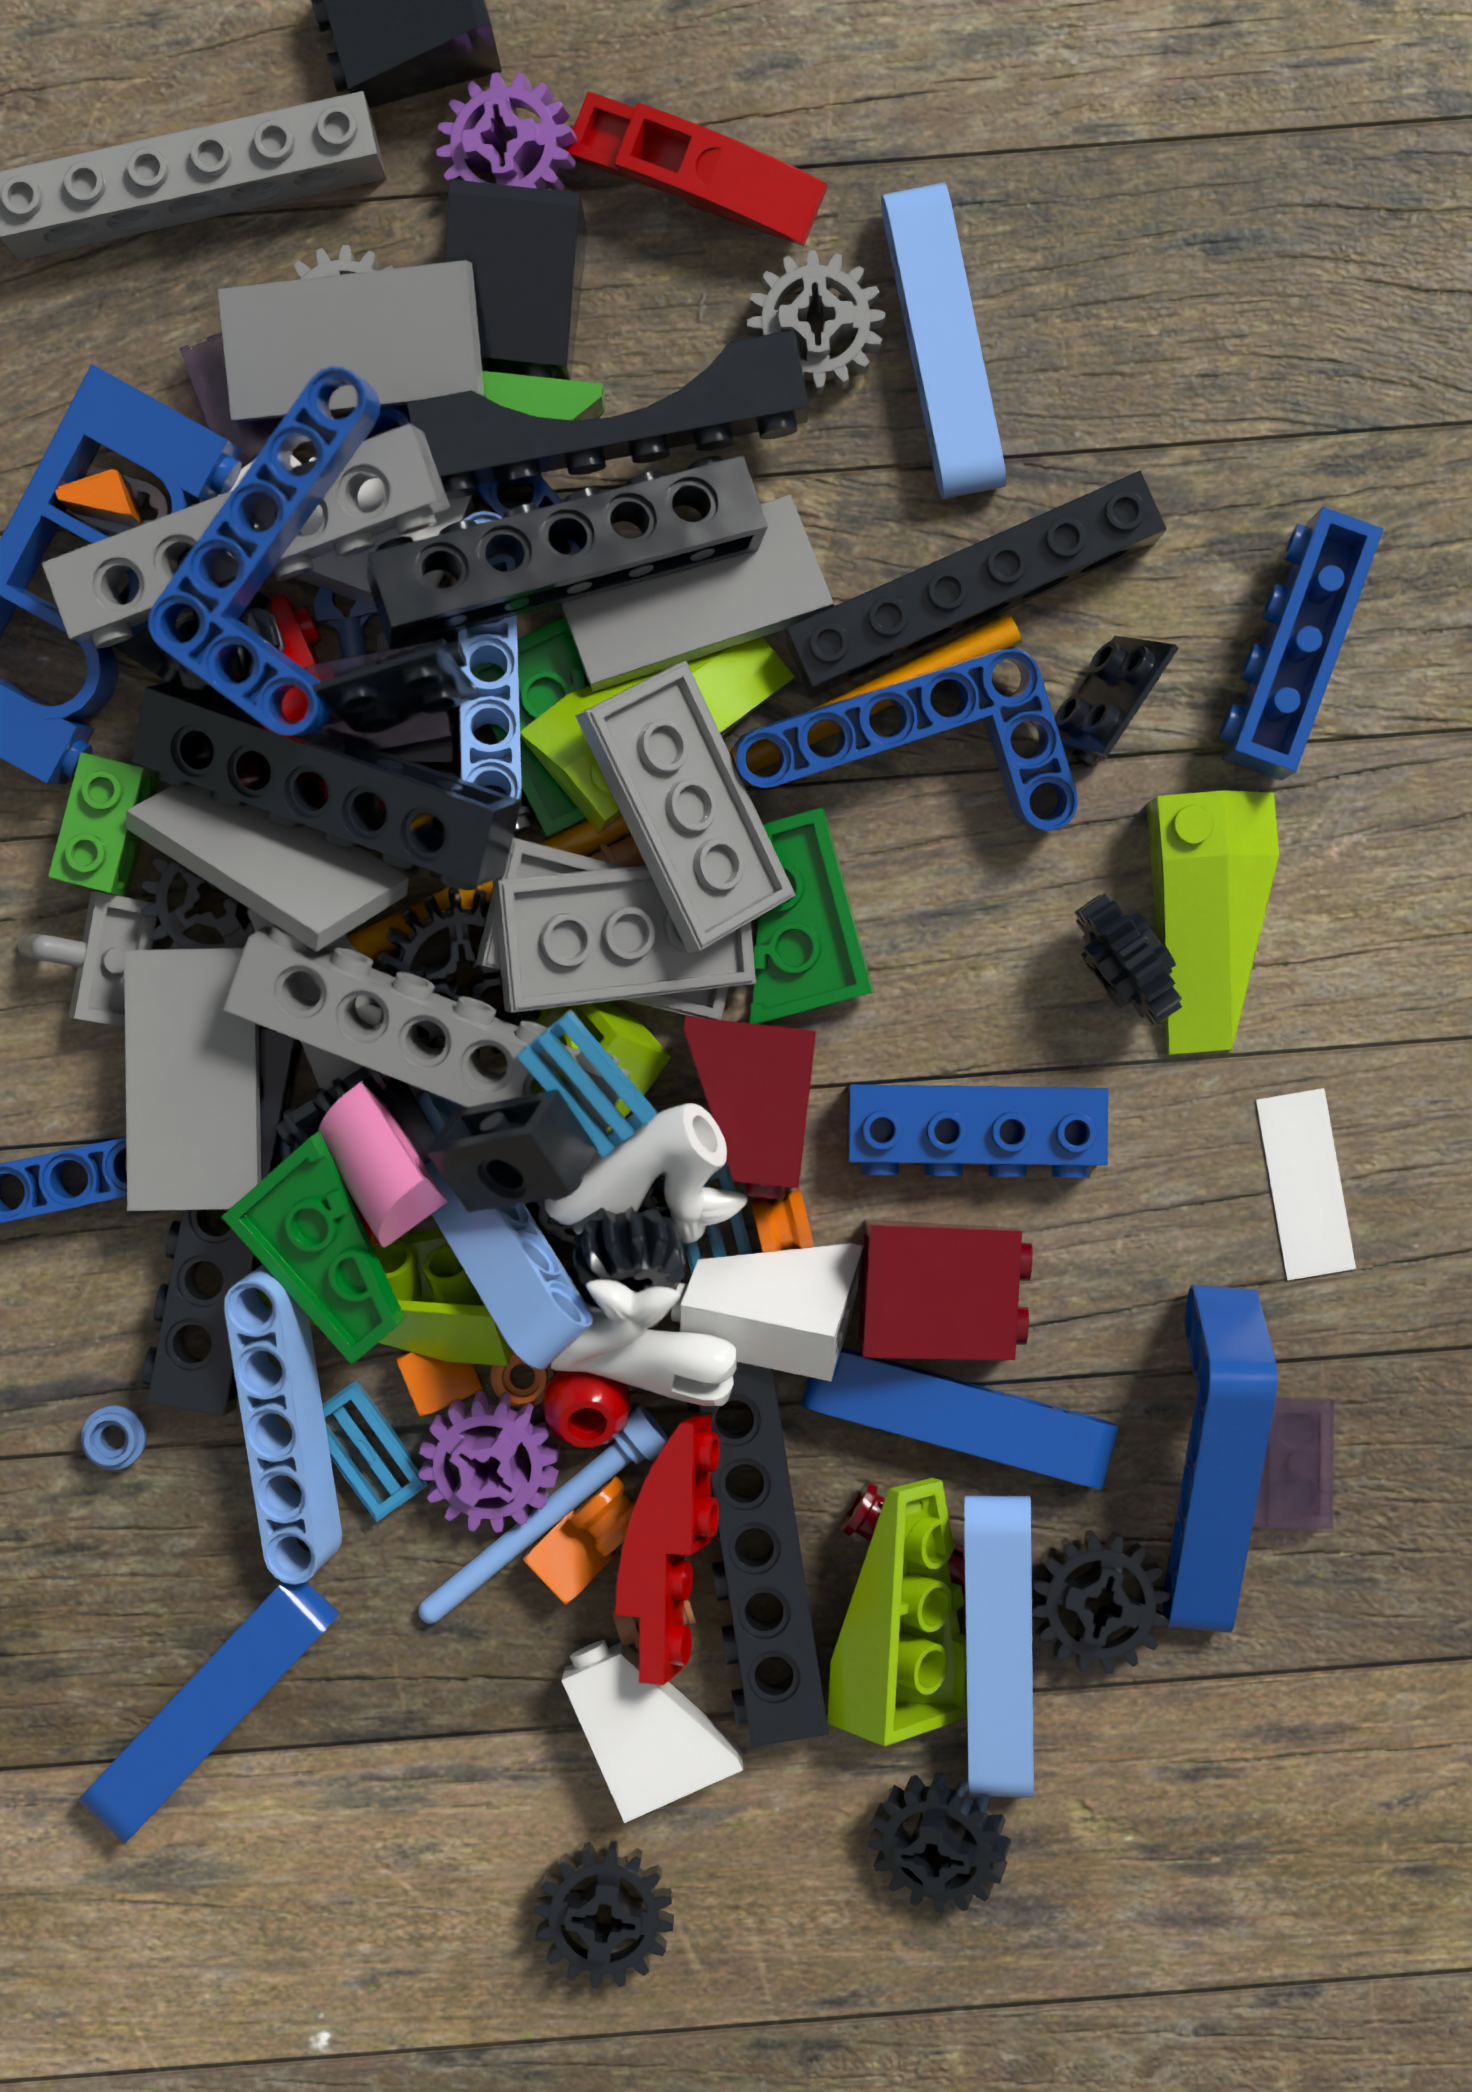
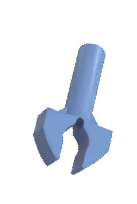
[313,586,379,669]

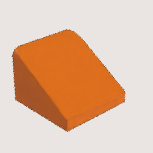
[55,469,143,527]
[397,1352,484,1418]
[523,1510,615,1605]

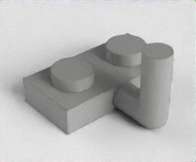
[18,892,157,1027]

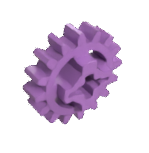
[436,72,577,191]
[418,1391,560,1533]

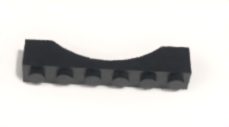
[407,330,809,499]

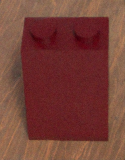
[684,1016,816,1199]
[857,1219,1033,1360]

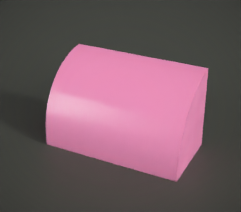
[318,1082,448,1248]

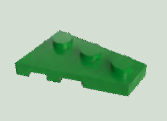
[471,617,587,840]
[750,807,875,1024]
[221,1130,405,1365]

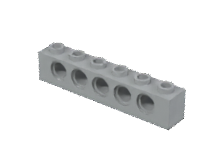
[0,91,387,260]
[42,424,450,648]
[223,924,631,1157]

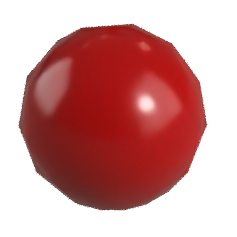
[542,1371,632,1449]

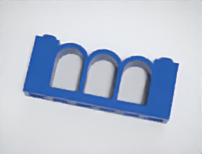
[0,364,243,785]

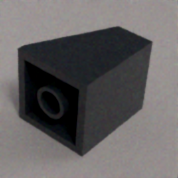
[311,0,502,108]
[444,179,587,380]

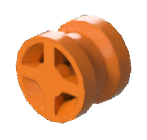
[751,1189,814,1253]
[569,1475,635,1557]

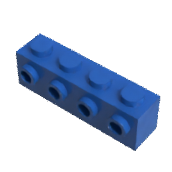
[1218,507,1384,781]
[847,1084,1109,1178]

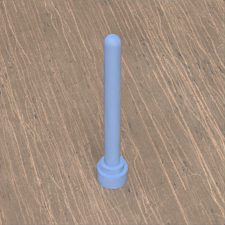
[418,1405,669,1624]

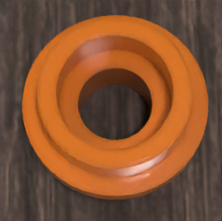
[490,1351,555,1409]

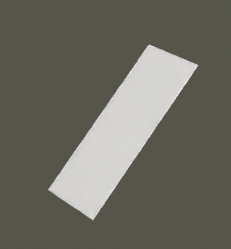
[1256,1088,1356,1281]

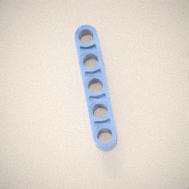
[881,182,1006,499]
[458,511,521,816]
[417,1091,592,1369]
[224,1265,342,1585]
[964,1496,1034,1798]

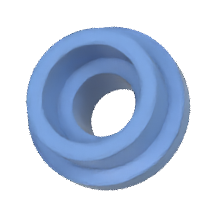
[81,1405,147,1470]

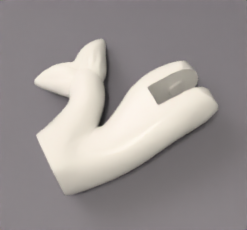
[544,1103,748,1243]
[551,1279,737,1406]

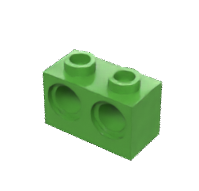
[48,752,159,898]

